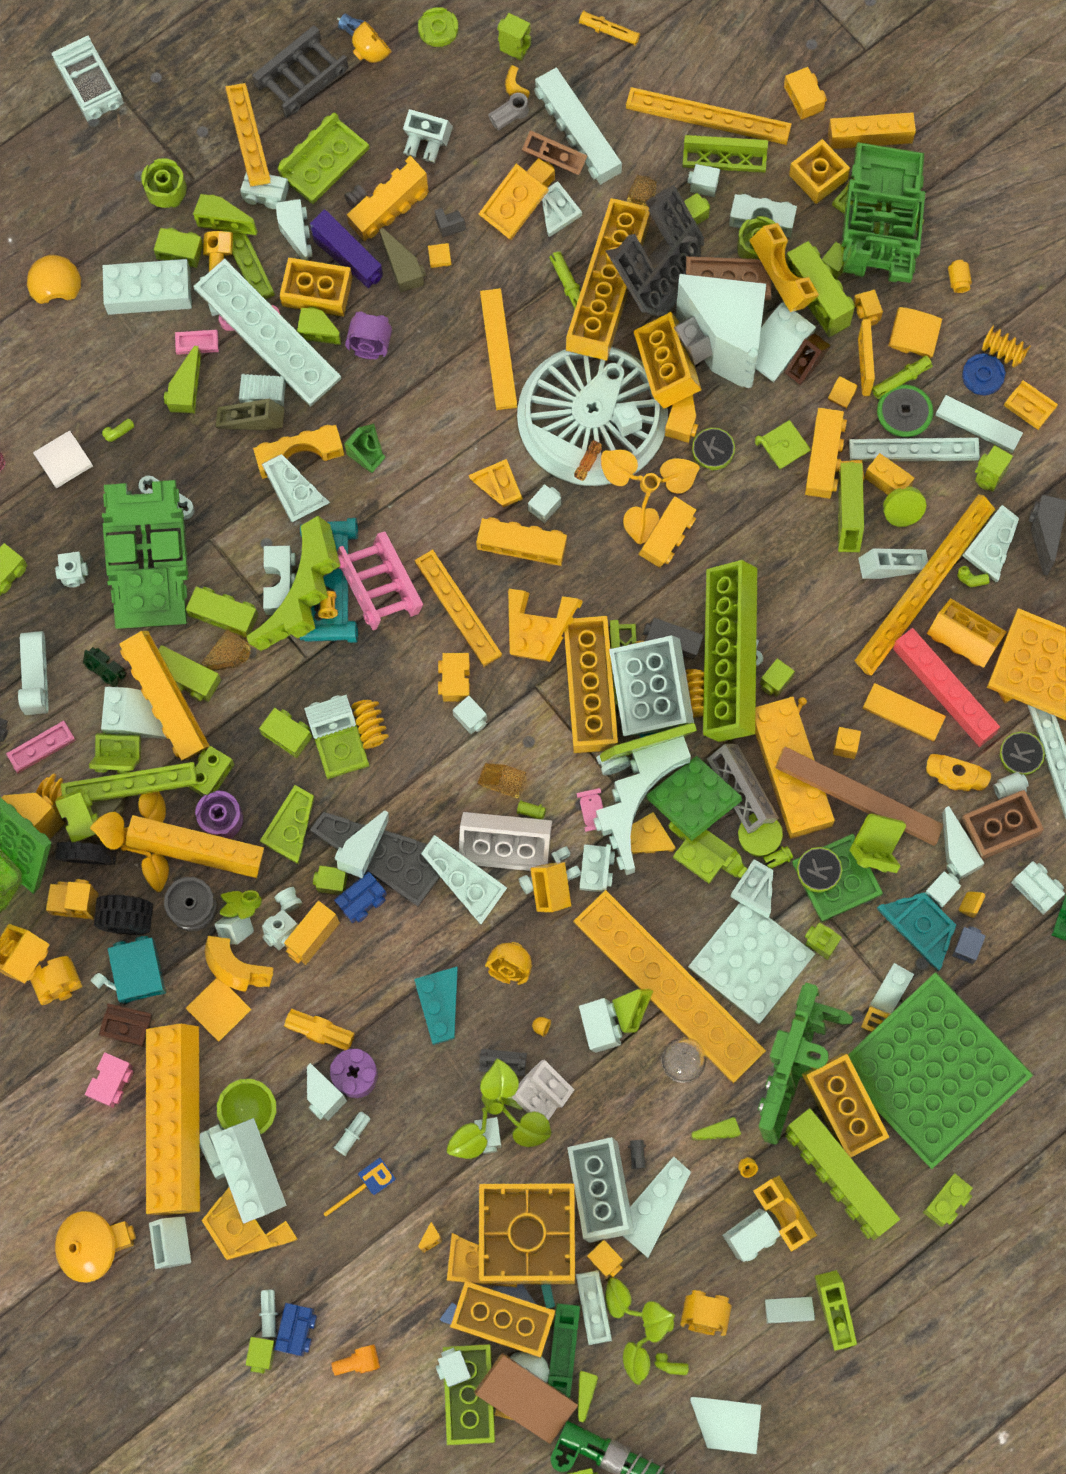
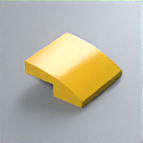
[888,307,942,359]
[185,978,251,1042]

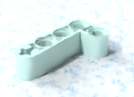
[18,631,49,715]

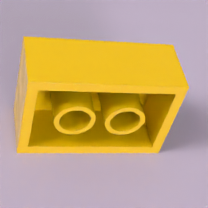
[280,257,352,317]
[0,924,50,984]

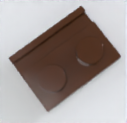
[99,1003,153,1047]

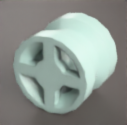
[274,887,302,913]

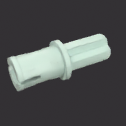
[333,1112,370,1156]
[259,1290,278,1338]

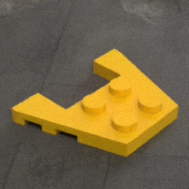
[508,589,583,662]
[202,1187,298,1260]

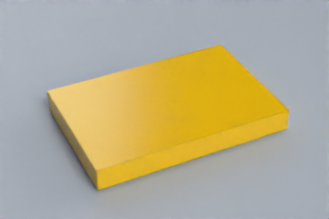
[479,163,550,240]
[858,319,875,396]

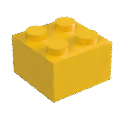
[789,139,850,204]

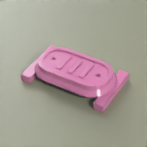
[576,788,603,832]

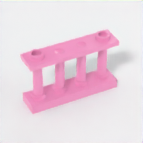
[337,531,423,630]

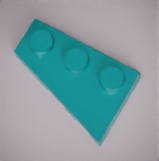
[414,966,458,1045]

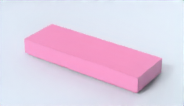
[6,721,76,773]

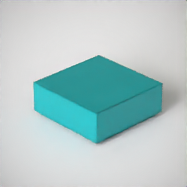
[541,1284,555,1309]

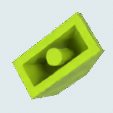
[297,307,341,345]

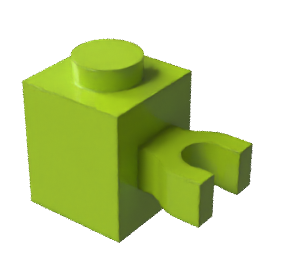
[805,922,842,960]

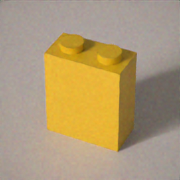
[284,900,340,965]

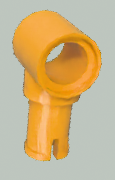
[331,1344,381,1376]

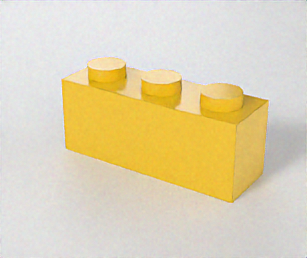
[638,496,696,568]

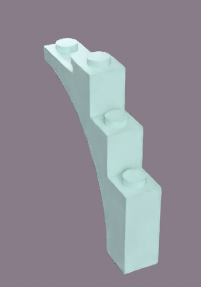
[593,736,691,875]

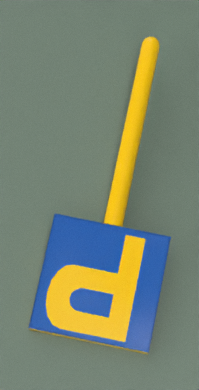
[324,1158,396,1216]

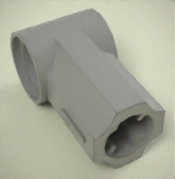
[488,93,529,131]

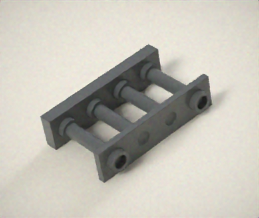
[252,25,348,118]

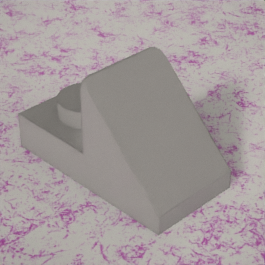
[674,316,713,365]

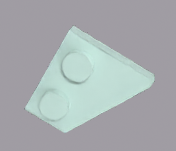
[731,860,773,918]

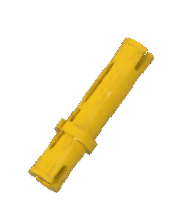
[579,11,640,46]

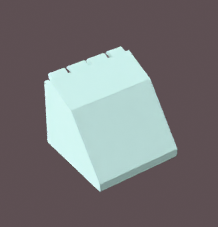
[676,274,766,388]

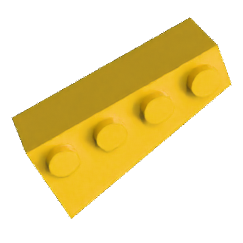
[347,156,429,241]

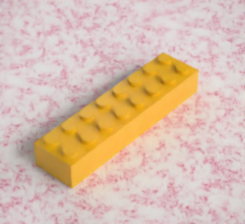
[566,198,651,361]
[146,1023,200,1215]

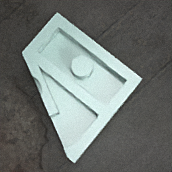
[542,181,582,237]

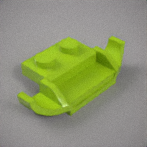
[668,822,747,884]

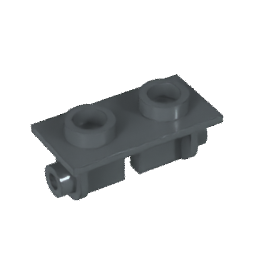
[479,1049,527,1076]

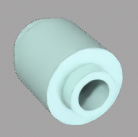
[993,772,1029,800]

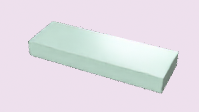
[576,1270,612,1345]

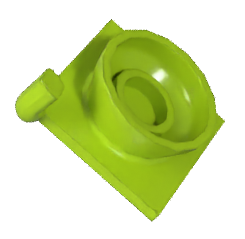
[754,420,811,470]

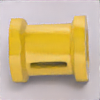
[318,591,338,619]

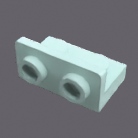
[580,844,615,892]

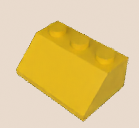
[927,598,1007,668]
[2,793,65,840]

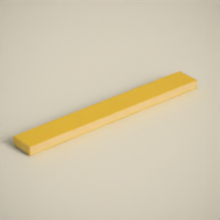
[626,87,792,145]

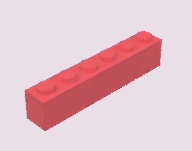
[893,628,1000,747]

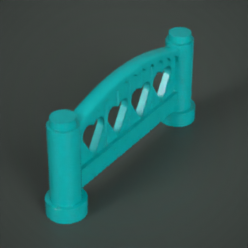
[299,518,358,643]

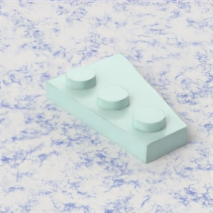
[262,454,330,522]
[962,505,1019,582]

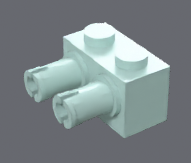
[403,109,453,163]

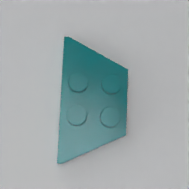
[877,892,956,972]

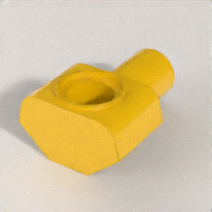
[203,231,233,272]

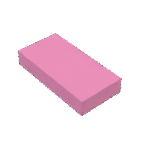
[175,330,219,355]

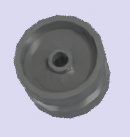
[164,877,217,931]

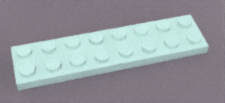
[193,259,341,407]

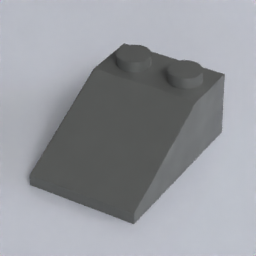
[1029,495,1066,575]

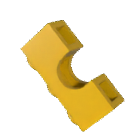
[753,1175,818,1252]

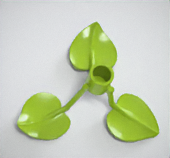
[446,1059,552,1159]
[605,1277,675,1385]

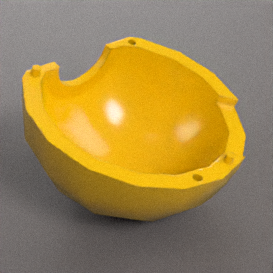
[27,255,81,304]

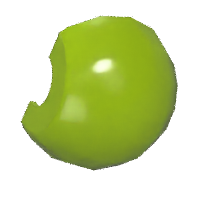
[217,1079,276,1134]

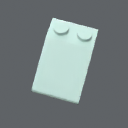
[755,302,816,382]
[101,687,170,739]

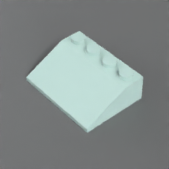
[609,635,694,736]

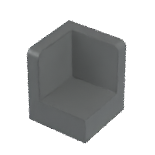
[434,208,466,238]

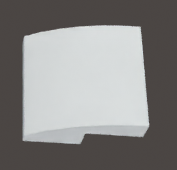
[33,430,93,488]
[512,1060,574,1120]

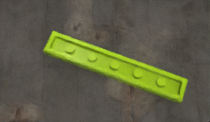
[61,762,198,802]

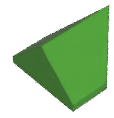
[344,424,385,473]

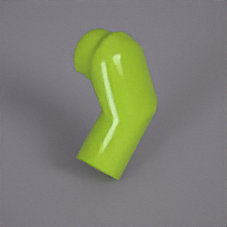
[102,419,134,442]
[957,566,990,587]
[654,1353,689,1375]

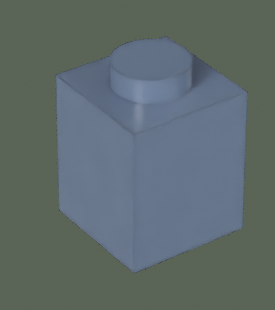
[952,926,986,964]

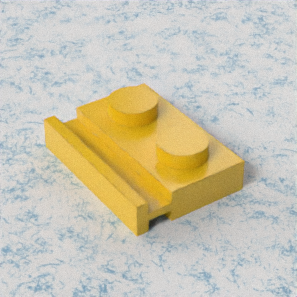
[1004,380,1058,430]

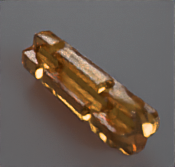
[574,440,602,481]

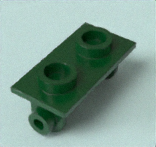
[83,647,127,687]

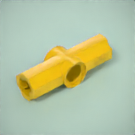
[284,1008,355,1051]

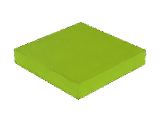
[315,725,369,779]

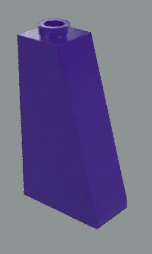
[310,209,383,288]

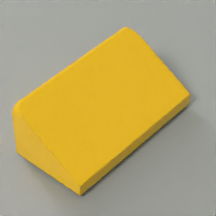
[418,1222,442,1253]

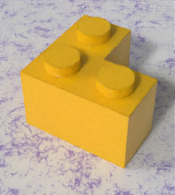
[46,879,99,920]

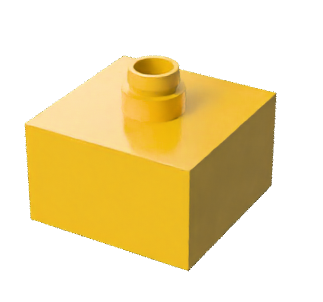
[479,1184,575,1285]

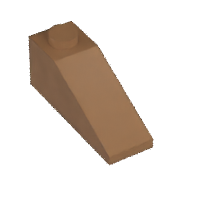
[522,130,587,175]

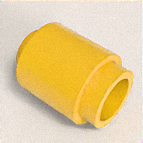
[948,260,972,293]

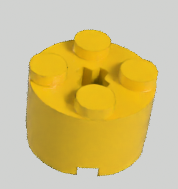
[30,956,82,1005]
[680,1290,732,1336]

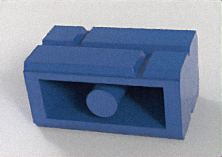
[334,872,387,924]
[274,1303,317,1357]

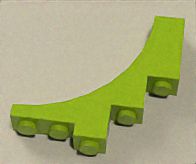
[247,516,340,651]

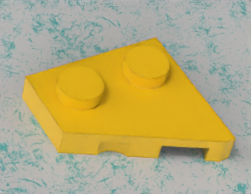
[469,459,523,508]
[630,812,676,854]

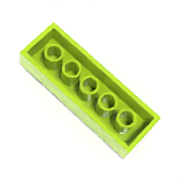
[785,1108,900,1241]

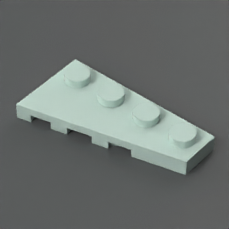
[421,835,507,924]
[623,1157,691,1258]

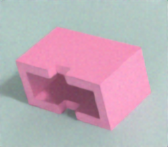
[85,1052,133,1108]

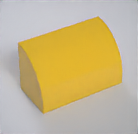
[530,862,571,912]

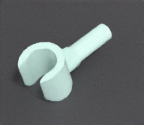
[91,973,116,991]

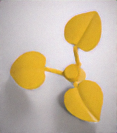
[601,450,700,544]
[90,792,169,893]

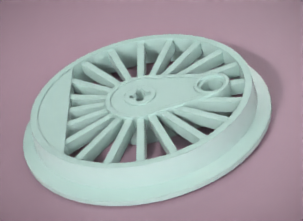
[517,347,668,486]

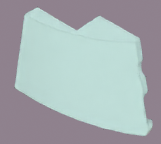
[690,1397,761,1454]

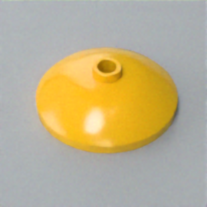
[55,1211,115,1282]

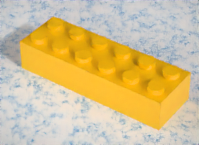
[564,616,618,753]
[755,697,835,839]

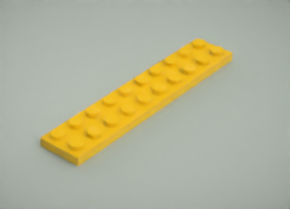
[573,890,766,1084]

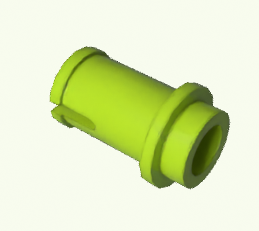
[517,800,546,820]
[763,846,793,869]

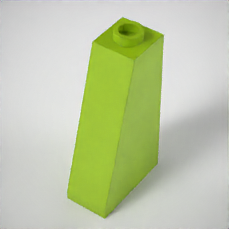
[838,462,864,552]

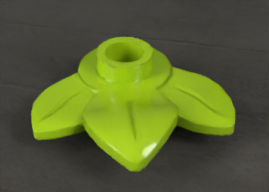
[220,890,262,919]

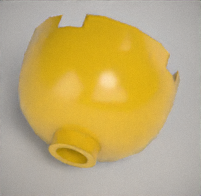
[352,21,392,63]
[485,942,532,985]

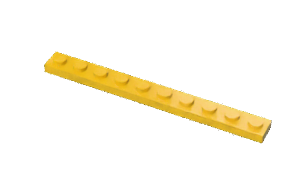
[854,494,995,676]

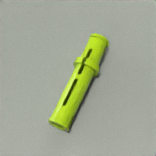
[549,251,581,309]
[872,355,933,399]

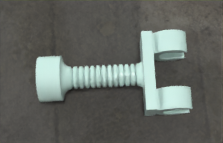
[518,846,581,895]

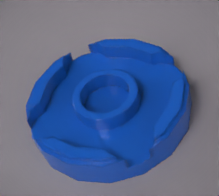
[962,353,1006,396]

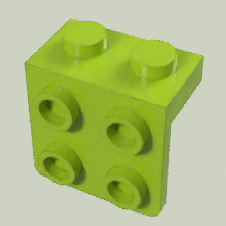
[89,733,141,774]
[849,814,906,873]

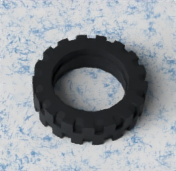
[55,842,117,865]

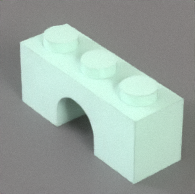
[729,194,797,238]
[263,546,296,615]

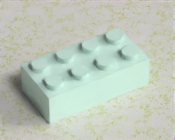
[103,259,192,315]
[567,1137,634,1243]

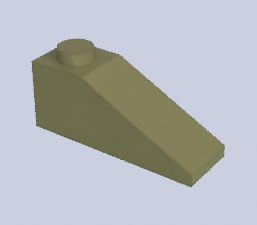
[379,228,426,293]
[216,398,284,430]

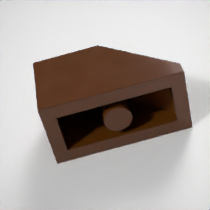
[784,333,831,385]

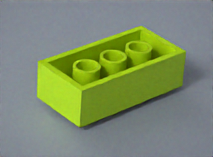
[786,241,855,338]
[443,1344,496,1445]

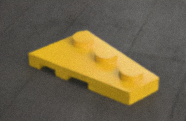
[447,1233,517,1288]

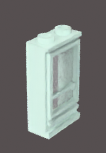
[51,36,124,121]

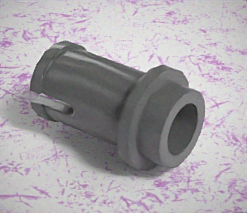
[628,1140,646,1169]

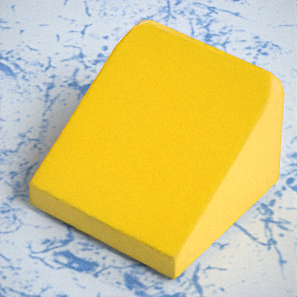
[828,376,858,409]
[959,892,985,918]

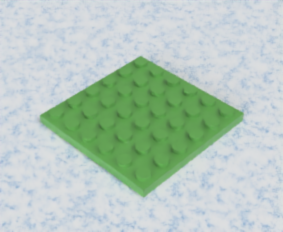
[848,972,1034,1169]

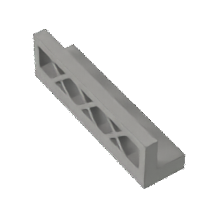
[707,744,779,833]

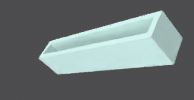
[534,67,622,185]

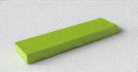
[224,231,275,300]

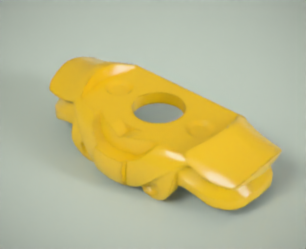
[926,754,991,792]

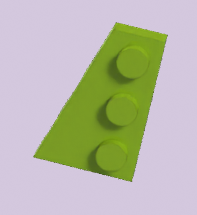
[260,785,315,865]

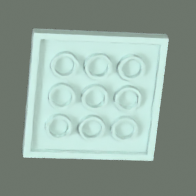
[688,903,815,1024]

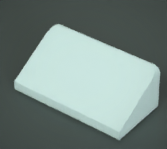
[765,1297,815,1324]

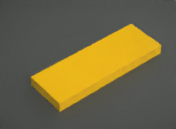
[862,683,946,742]

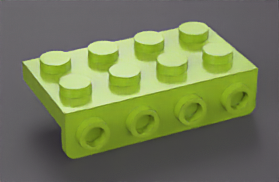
[278,112,370,204]

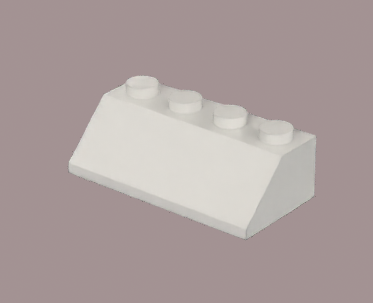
[459,812,552,871]

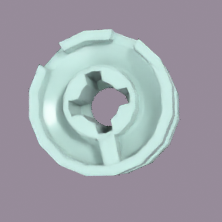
[596,755,631,776]

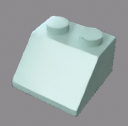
[307,1063,347,1121]

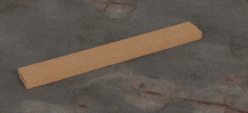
[775,747,944,846]

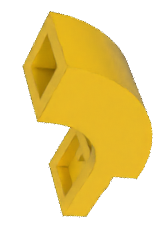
[205,936,273,992]

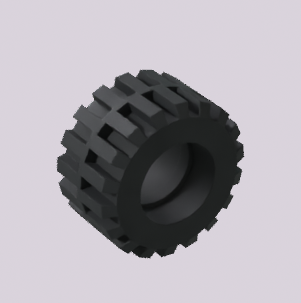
[93,895,153,935]

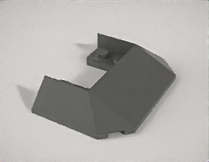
[606,185,704,317]

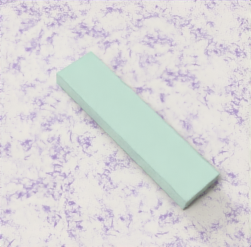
[936,395,1023,453]

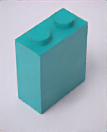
[107,936,166,1004]

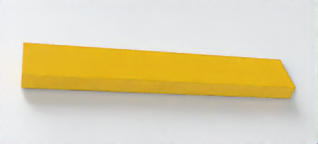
[225,83,271,187]
[480,288,517,410]
[414,549,502,667]

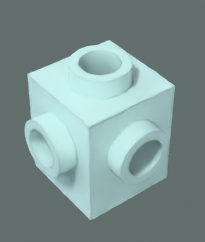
[55,552,88,587]
[262,909,298,950]

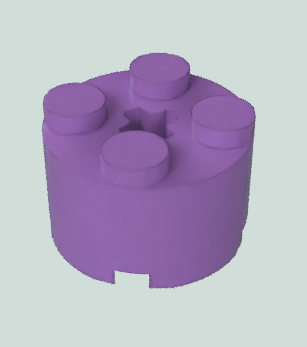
[345,312,392,359]
[195,791,243,839]
[330,1049,378,1098]

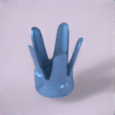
[337,13,368,36]

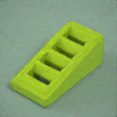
[691,1117,741,1141]
[578,1370,598,1423]

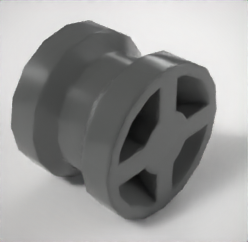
[344,184,368,209]

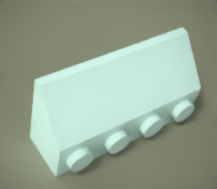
[210,1118,287,1224]

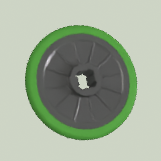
[877,385,933,437]

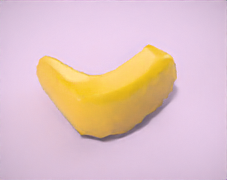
[505,65,530,98]

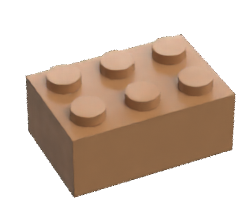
[960,790,1044,860]

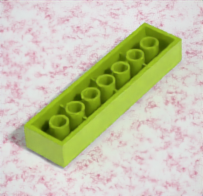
[703,560,757,742]

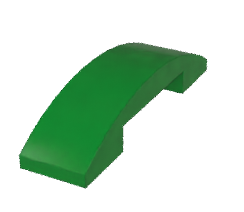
[548,1303,580,1398]

